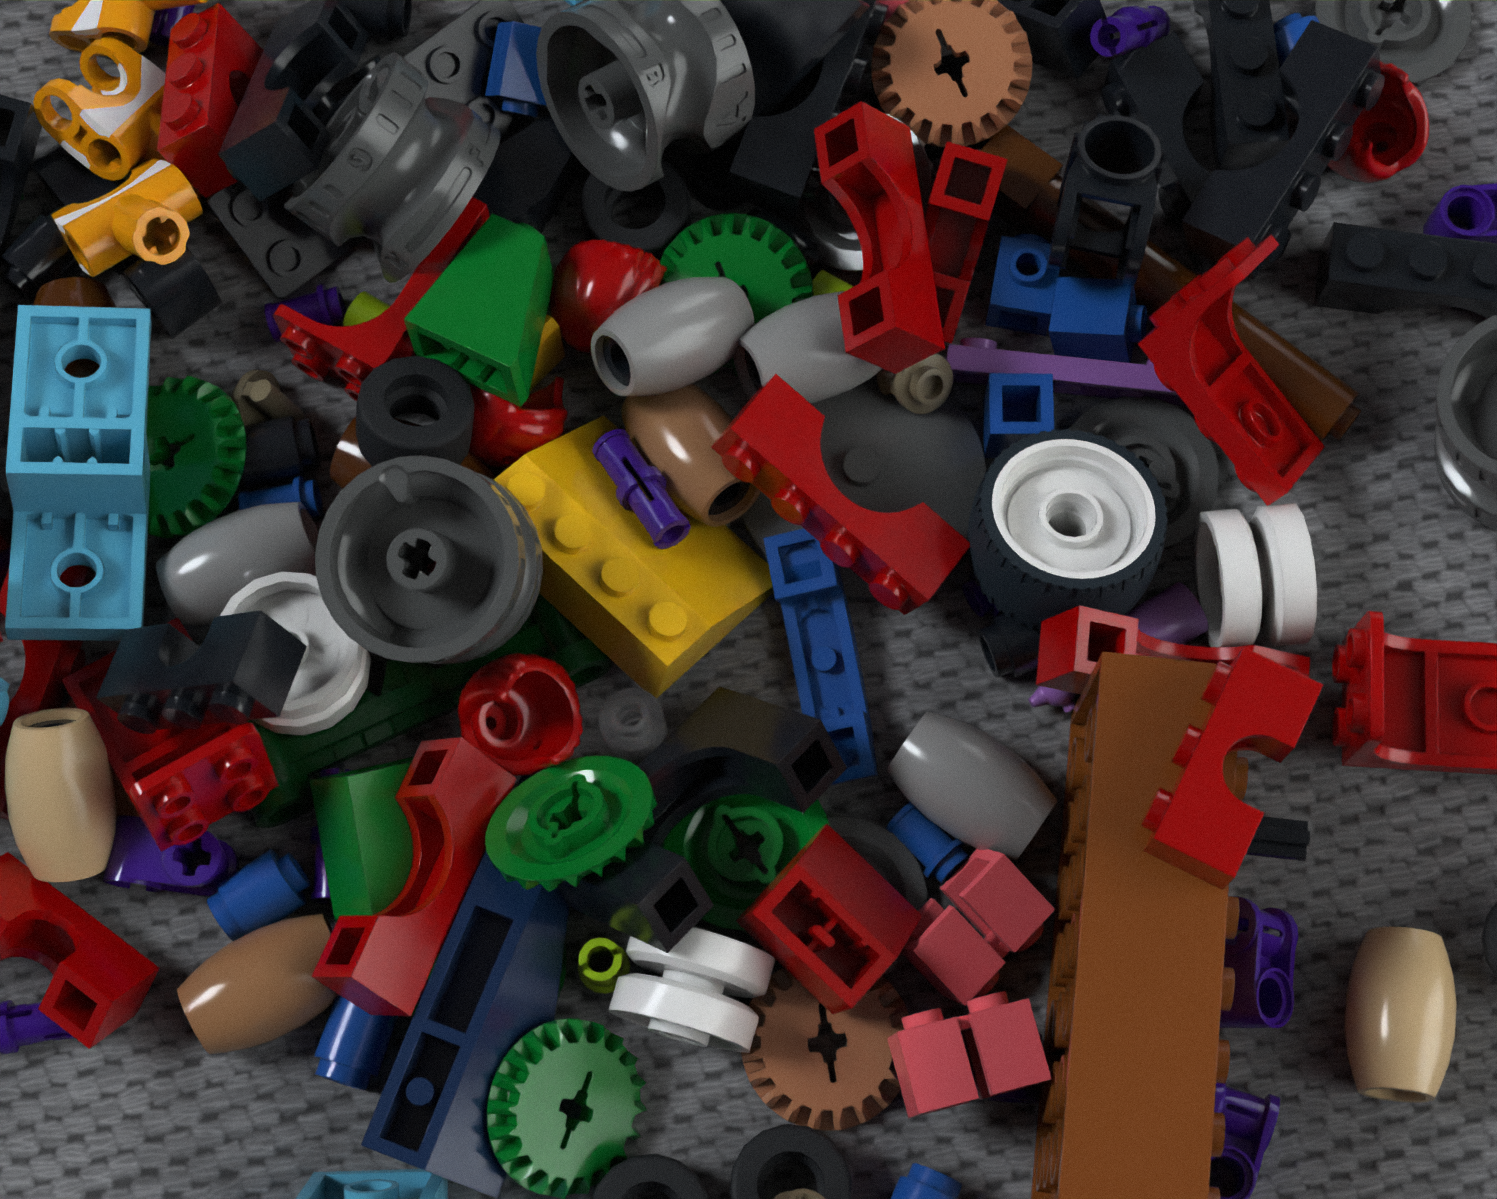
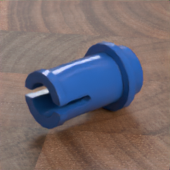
[238,476,323,518]
[886,802,970,884]

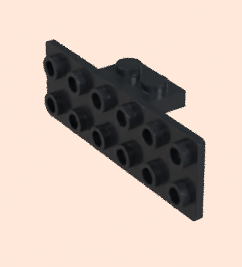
[206,0,542,299]

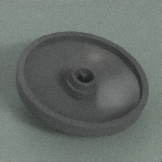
[741,369,986,602]

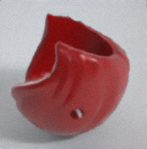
[1328,61,1429,183]
[549,239,667,357]
[468,376,568,469]
[457,653,583,776]

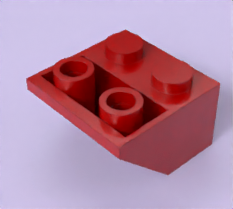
[736,823,923,1014]

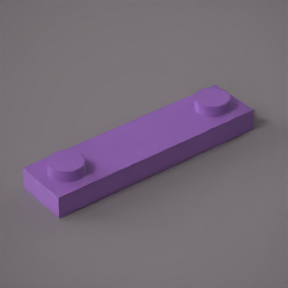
[945,338,1187,406]

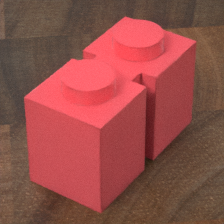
[901,849,1055,1006]
[887,991,1052,1118]

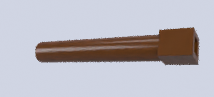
[980,125,1362,442]

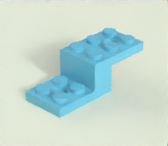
[5,305,152,641]

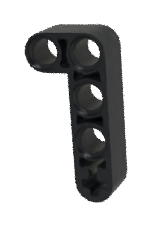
[31,143,222,339]

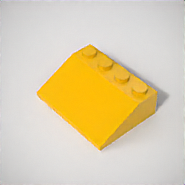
[494,415,774,700]

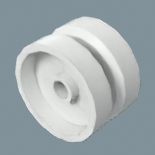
[1194,503,1317,647]
[220,571,371,736]
[609,927,775,1053]

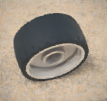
[967,429,1168,632]

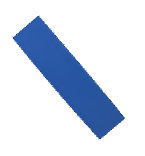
[763,528,878,786]

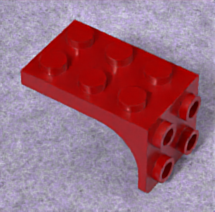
[273,197,490,402]
[1138,234,1325,506]
[1332,611,1497,775]
[61,618,279,852]

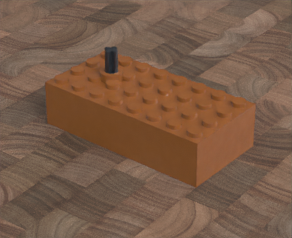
[1031,651,1310,1199]

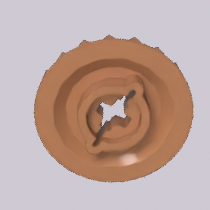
[871,0,1032,147]
[741,967,909,1130]

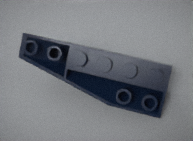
[361,775,582,1199]

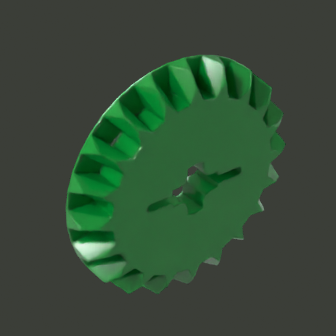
[659,213,814,377]
[146,375,247,538]
[485,756,657,892]
[664,794,830,934]
[487,1018,647,1199]

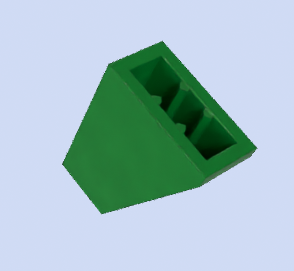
[404,213,554,407]
[309,756,414,924]

